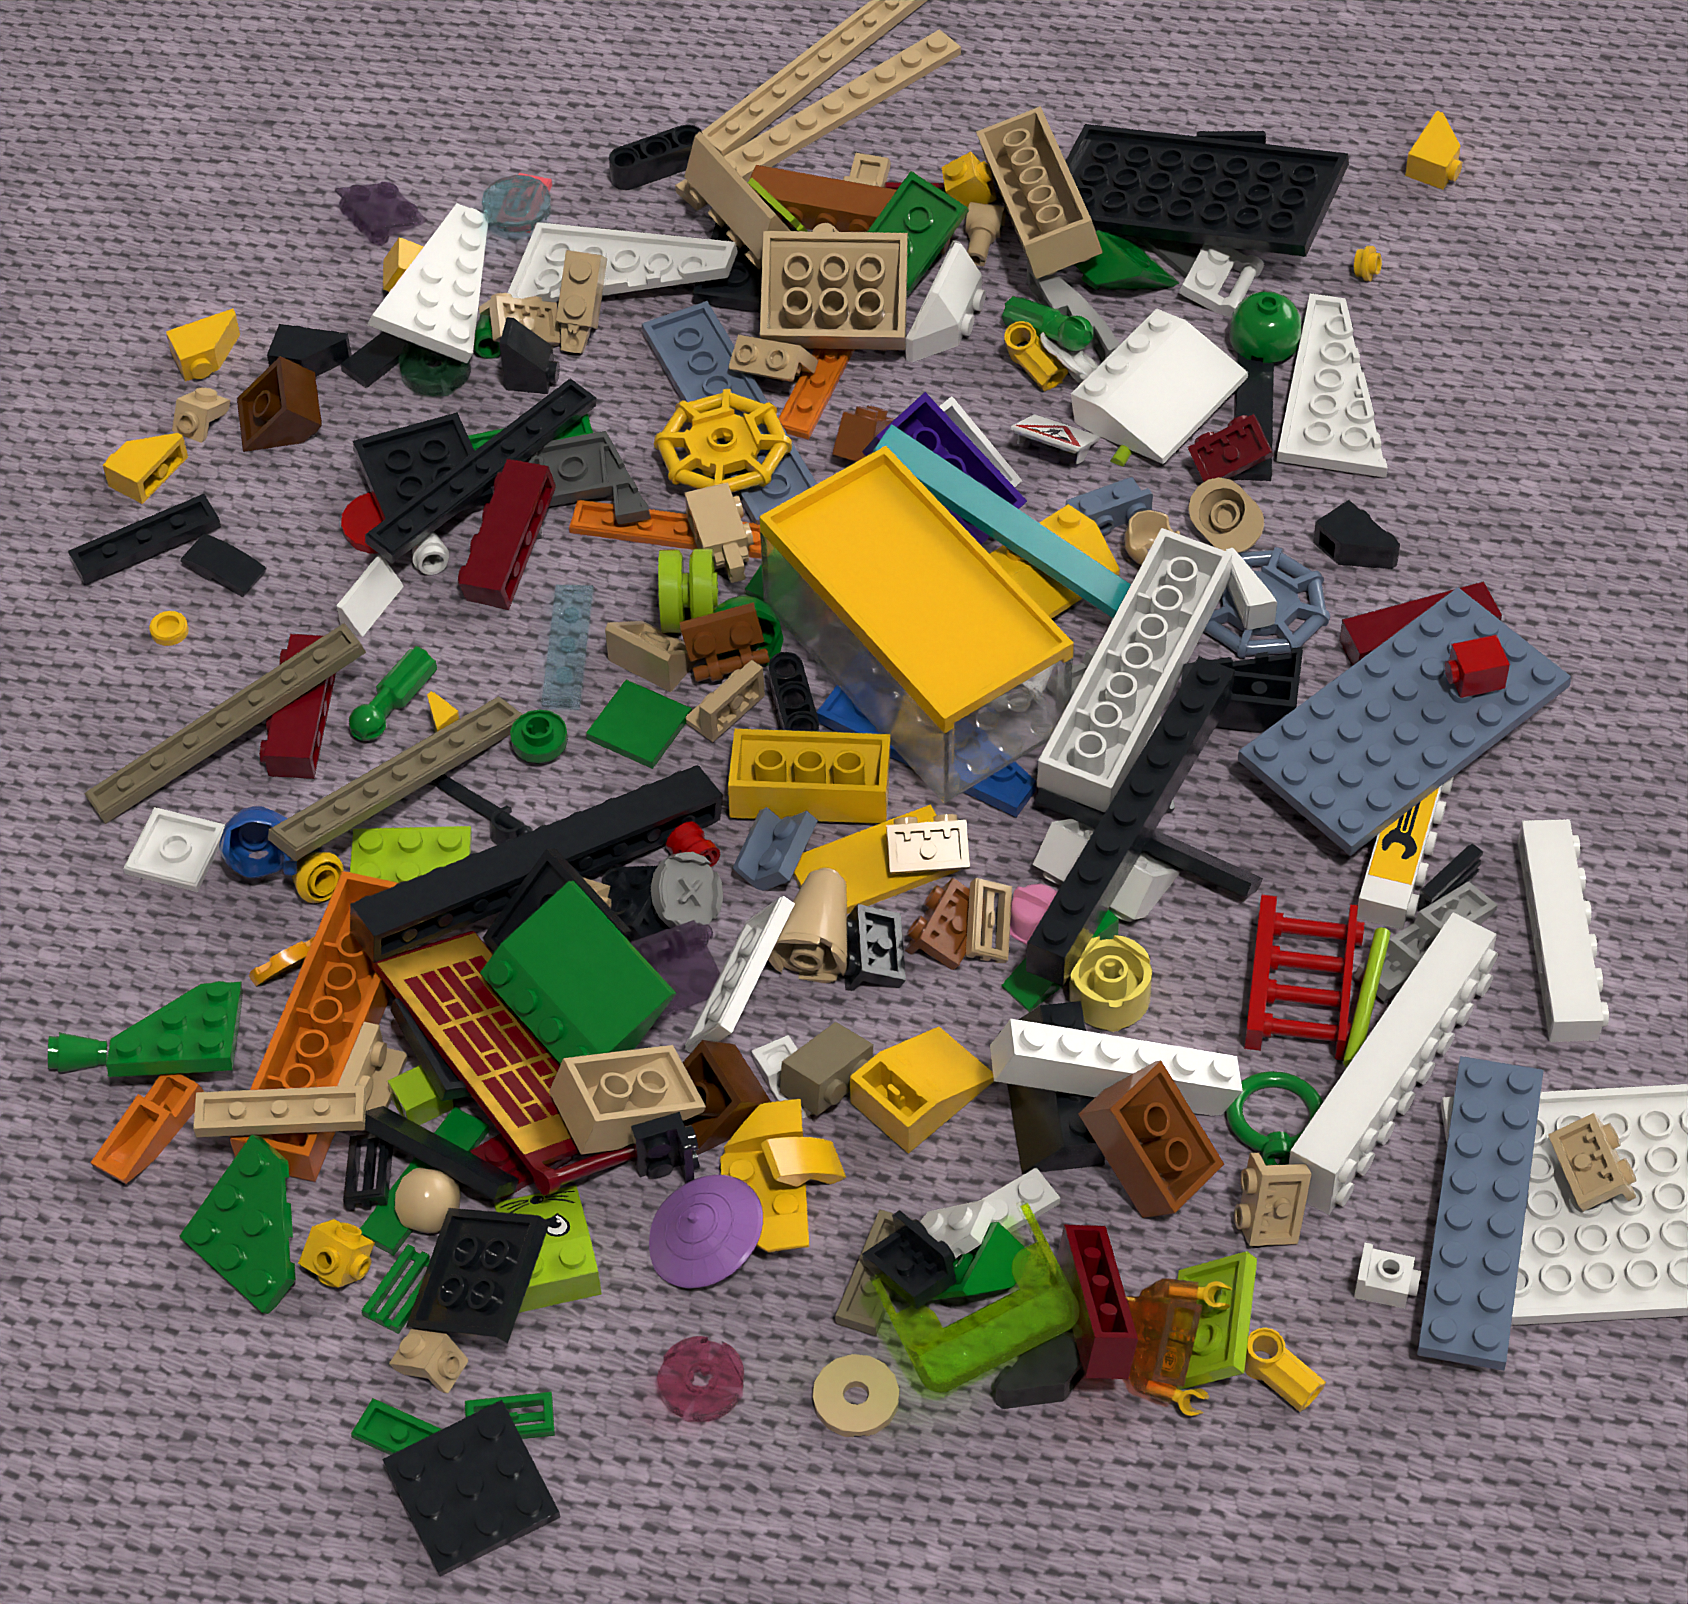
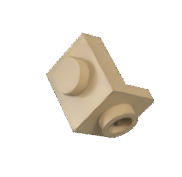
[843,153,891,188]
[172,388,230,443]
[389,1329,468,1393]

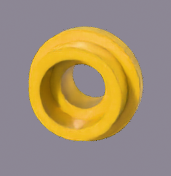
[1354,245,1382,281]

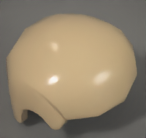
[1124,510,1180,565]
[395,1168,461,1233]

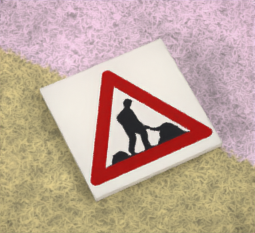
[1011,414,1101,464]

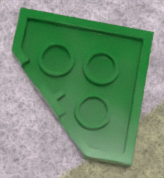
[106,981,243,1077]
[179,1134,296,1314]

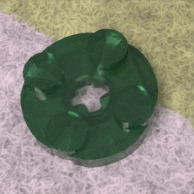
[398,342,472,396]

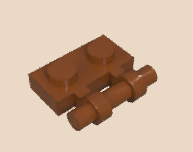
[679,602,770,682]

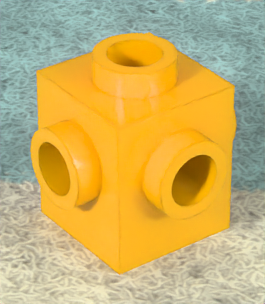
[298,1219,375,1287]

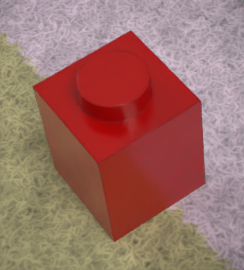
[1445,635,1510,698]

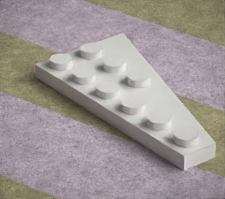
[367,203,489,363]
[508,222,738,302]
[1277,293,1388,478]

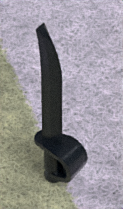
[432,774,533,845]

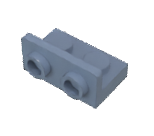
[1066,477,1153,536]
[733,807,818,891]

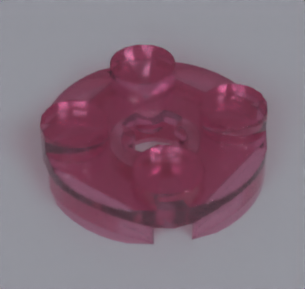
[657,1336,745,1422]

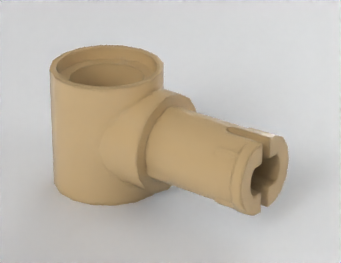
[966,202,1006,266]

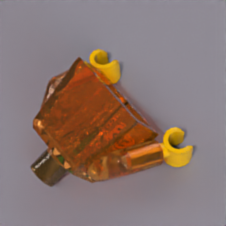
[1126,1278,1232,1416]

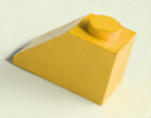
[1405,111,1463,190]
[166,308,240,382]
[103,433,188,504]

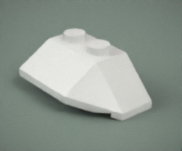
[906,240,986,362]

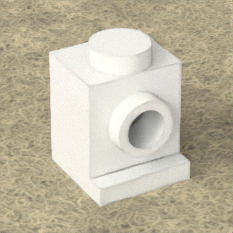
[1354,1243,1421,1309]

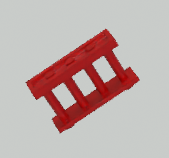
[1244,894,1365,1060]

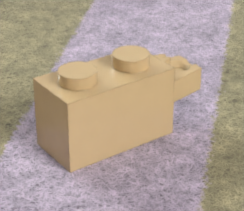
[556,250,607,353]
[685,482,754,583]

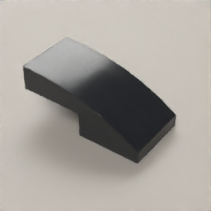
[180,534,267,597]

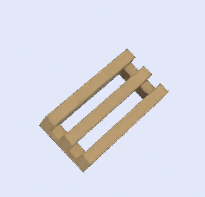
[966,878,1012,963]

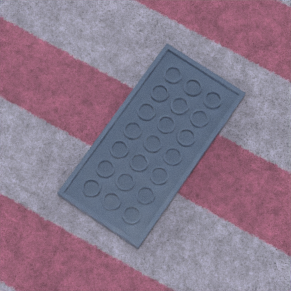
[1238,587,1571,856]

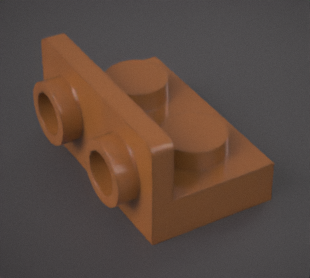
[904,878,984,970]

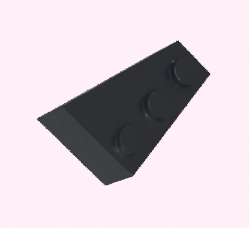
[1180,647,1303,732]

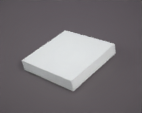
[123,807,225,892]

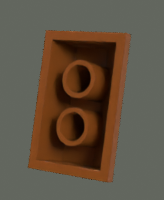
[1078,1060,1224,1218]

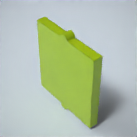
[747,178,808,232]

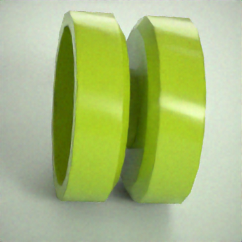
[658,548,718,633]

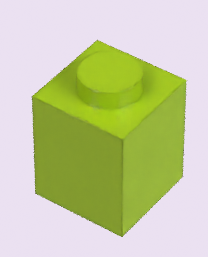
[387,1065,454,1125]

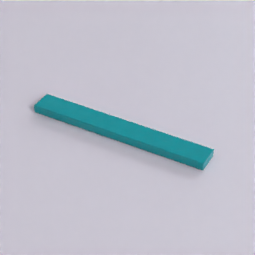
[872,424,1131,618]

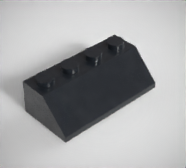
[999,1001,1105,1174]

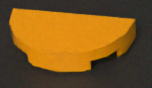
[248,936,315,987]

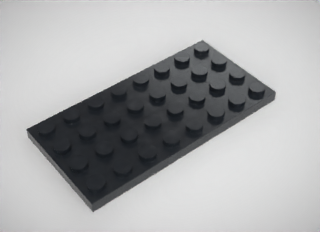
[1065,124,1349,257]

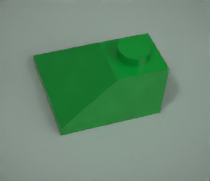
[1073,230,1180,290]
[931,1222,1031,1300]

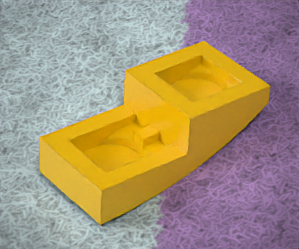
[761,1137,846,1187]

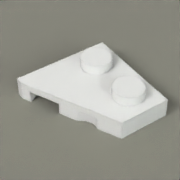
[920,1200,996,1259]

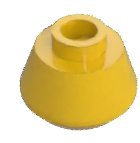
[292,852,344,904]

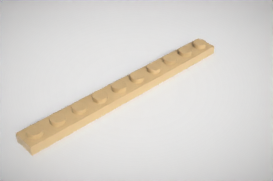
[702,0,928,156]
[675,29,961,211]

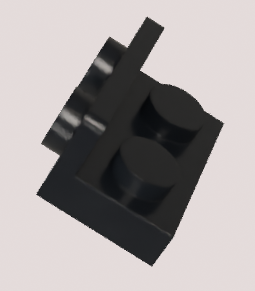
[841,904,906,991]
[631,1112,700,1183]

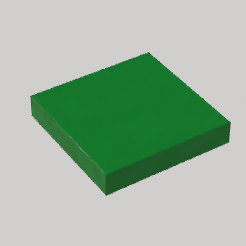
[586,679,692,769]

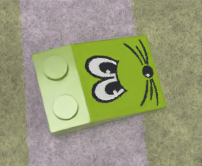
[494,1185,602,1313]

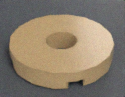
[813,1354,900,1437]

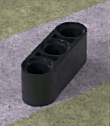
[609,124,703,190]
[769,652,819,732]

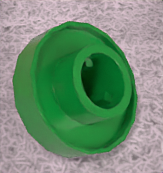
[510,709,568,763]

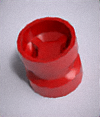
[666,821,720,867]

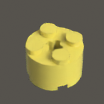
[1069,935,1152,1032]

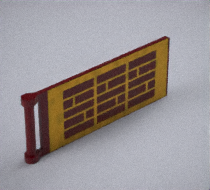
[374,931,635,1195]

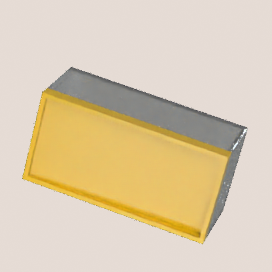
[759,446,1074,803]

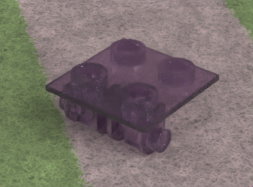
[335,182,428,246]
[630,920,720,1017]

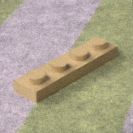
[193,1085,366,1137]

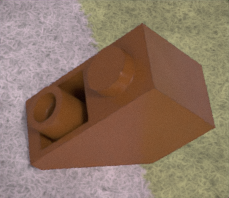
[832,405,894,461]

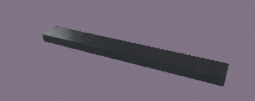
[365,378,597,563]

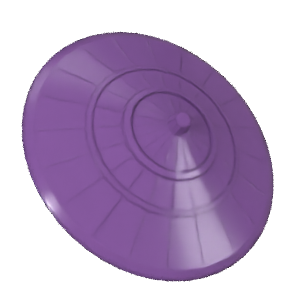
[649,1175,763,1288]

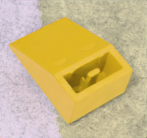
[850,1026,994,1154]

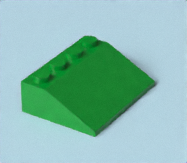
[480,881,677,1064]

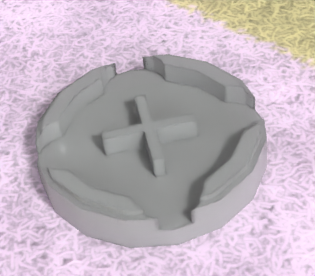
[651,852,723,932]

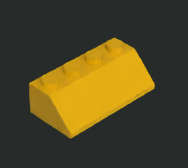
[990,504,1120,619]
[728,728,891,823]

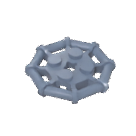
[1203,547,1330,659]

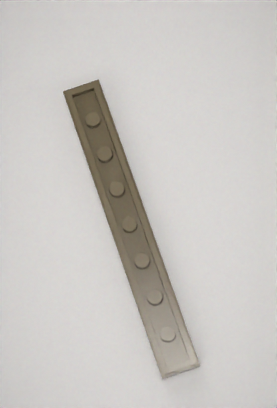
[84,623,366,824]
[268,696,523,861]

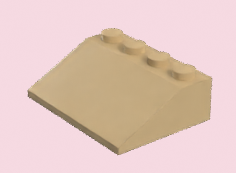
[760,231,908,350]

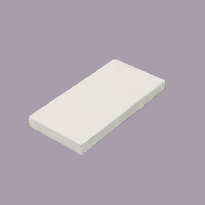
[685,896,795,1053]

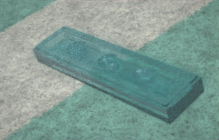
[542,584,594,710]

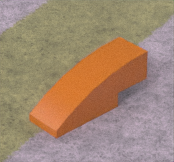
[90,1073,204,1184]

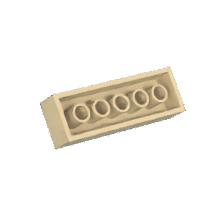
[976,106,1103,279]

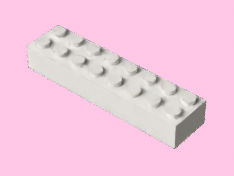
[1037,528,1232,812]
[1289,912,1498,1215]

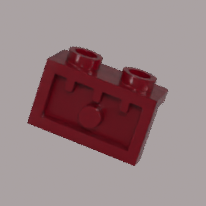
[1187,414,1274,482]

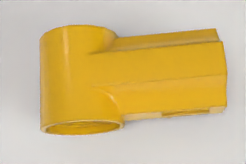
[1004,321,1068,392]
[1244,1327,1326,1412]

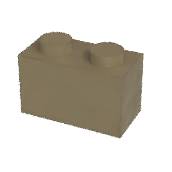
[780,1022,874,1116]

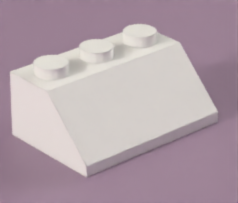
[1033,819,1181,922]

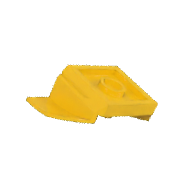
[720,1099,809,1252]

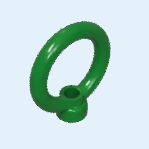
[1226,1071,1323,1165]

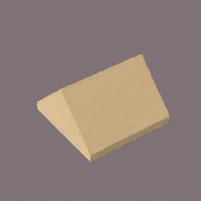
[605,621,699,692]

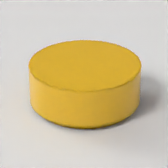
[149,611,189,646]

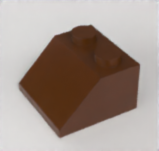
[237,356,322,452]
[683,1040,771,1155]

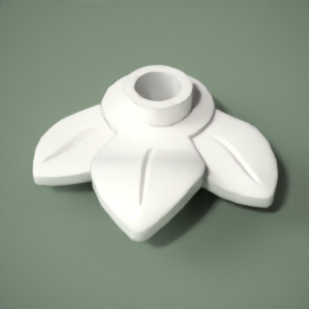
[1040,332,1098,384]

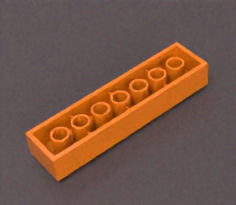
[230,871,409,1182]

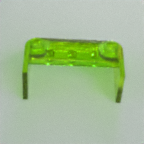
[870,1200,1080,1393]

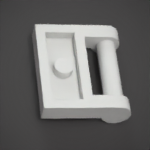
[1178,244,1264,317]

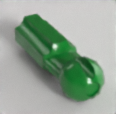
[1002,296,1093,351]
[349,646,437,741]

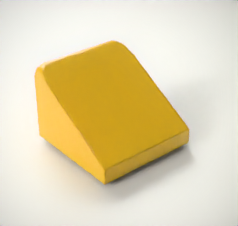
[427,691,459,732]

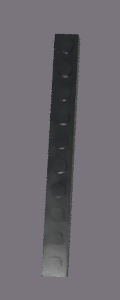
[1026,656,1235,986]
[350,765,723,963]

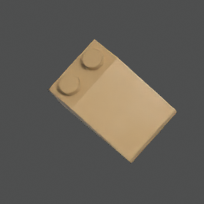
[549,1045,706,1155]

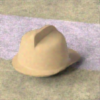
[1189,477,1264,553]

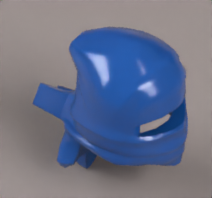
[219,806,320,879]

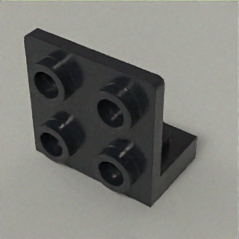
[601,866,674,957]

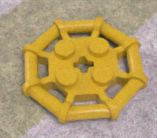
[654,389,792,493]

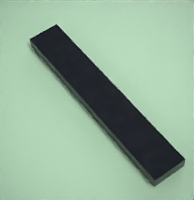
[1234,352,1274,481]
[1035,787,1263,897]

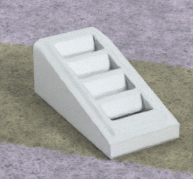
[1226,548,1277,630]

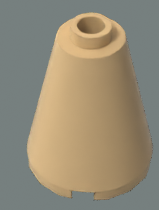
[768,868,847,983]

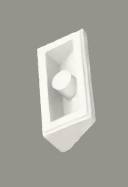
[336,555,404,637]

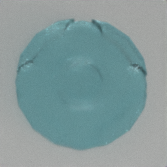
[482,175,552,233]

